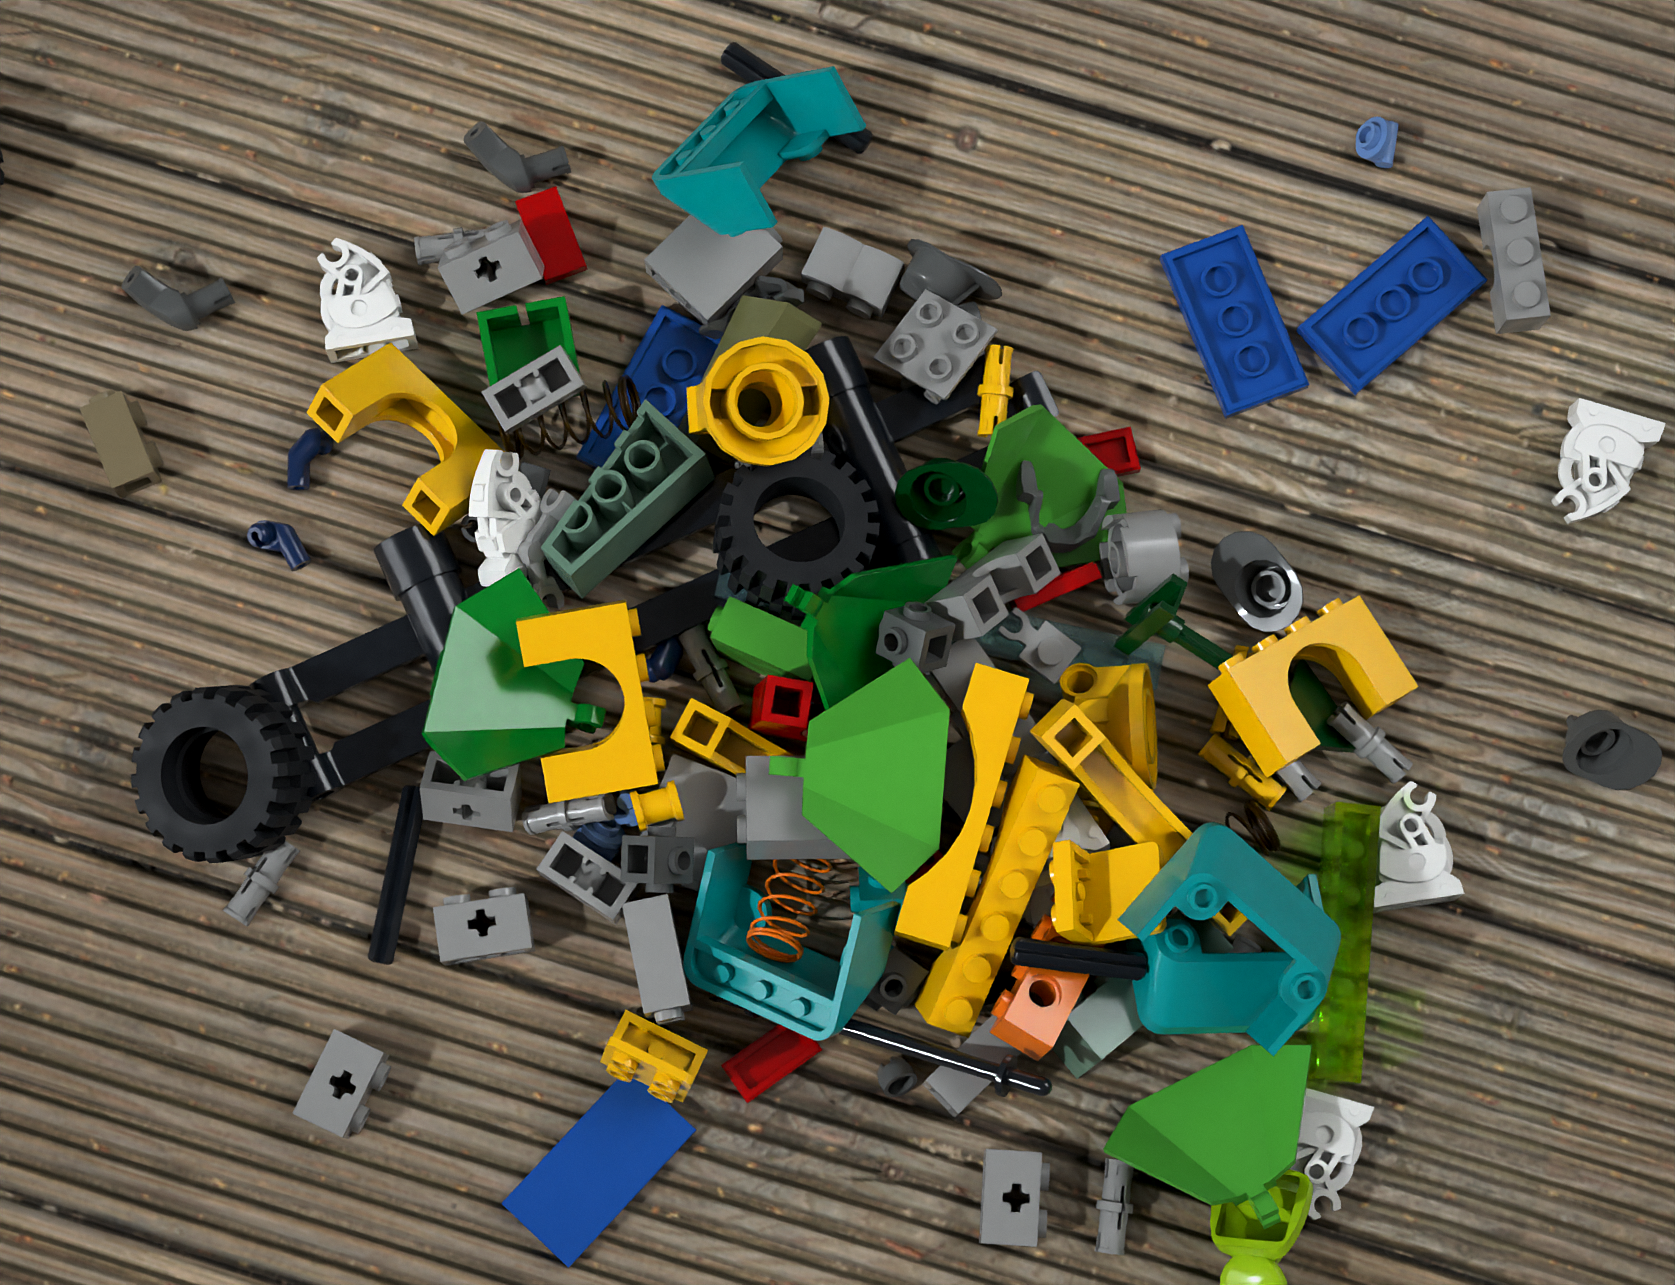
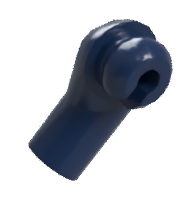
[287,428,334,490]
[247,520,311,571]
[646,636,683,683]

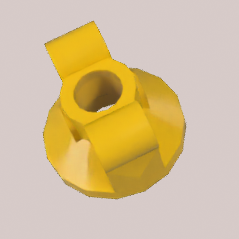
[686,336,830,467]
[1059,663,1158,798]

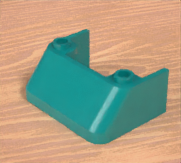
[652,66,866,237]
[1117,822,1341,1056]
[683,842,901,1041]
[1125,874,1324,1034]

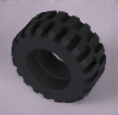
[131,685,316,863]

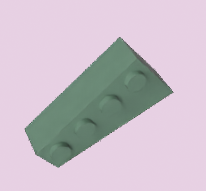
[541,399,715,599]
[1052,910,1234,1079]

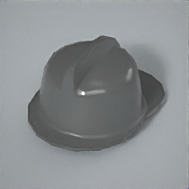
[900,239,1002,305]
[1211,531,1304,632]
[1562,710,1662,790]

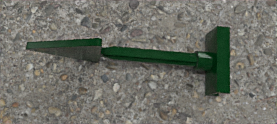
[1114,573,1356,753]

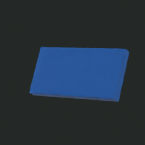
[1296,216,1488,396]
[1160,225,1309,419]
[577,305,721,470]
[501,1079,697,1268]

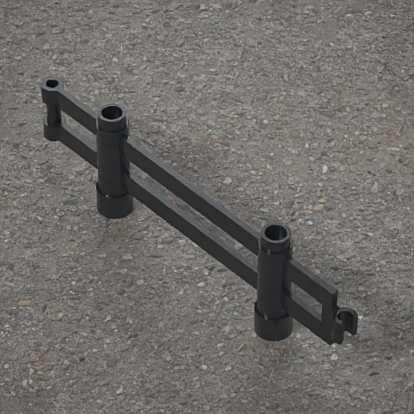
[249,336,1059,804]

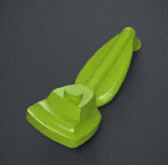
[1210,1169,1314,1285]

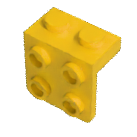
[1049,839,1167,946]
[600,1010,708,1103]

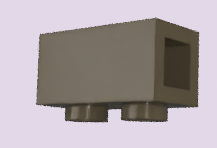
[80,391,164,498]

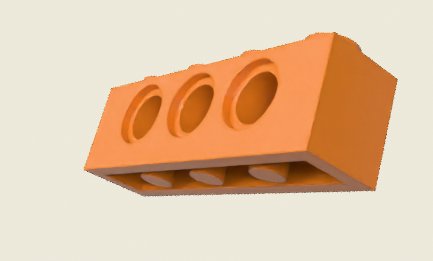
[989,890,1105,1061]

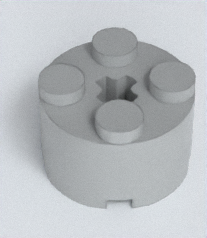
[1099,509,1189,605]

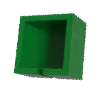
[476,296,581,397]

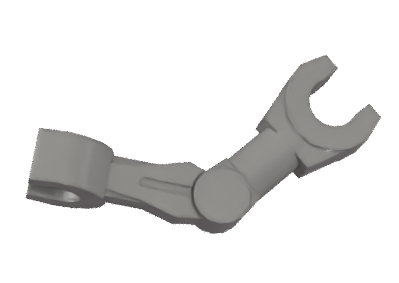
[518,489,578,609]

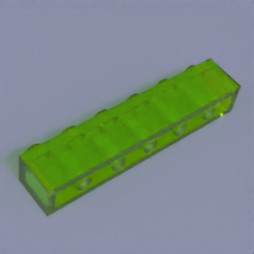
[1306,802,1381,1085]

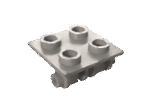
[873,289,998,404]

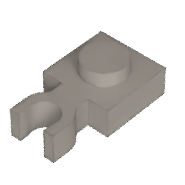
[996,607,1081,685]

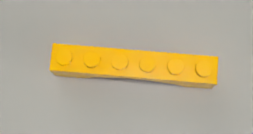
[894,663,1034,951]
[670,698,795,777]
[1029,699,1248,936]
[915,754,1080,1038]

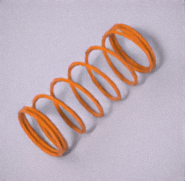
[746,859,833,963]

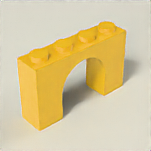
[306,342,505,536]
[1208,595,1419,778]
[516,599,665,803]

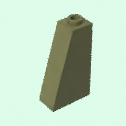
[678,295,822,464]

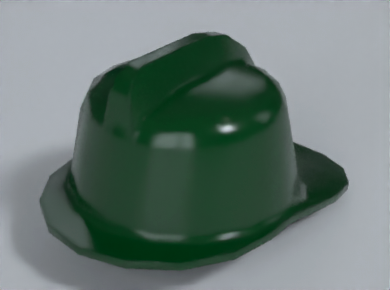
[895,458,999,530]

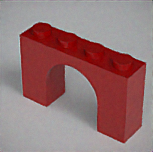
[748,675,950,741]

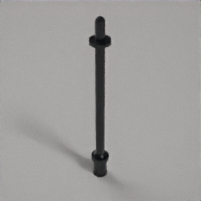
[709,992,1052,1097]

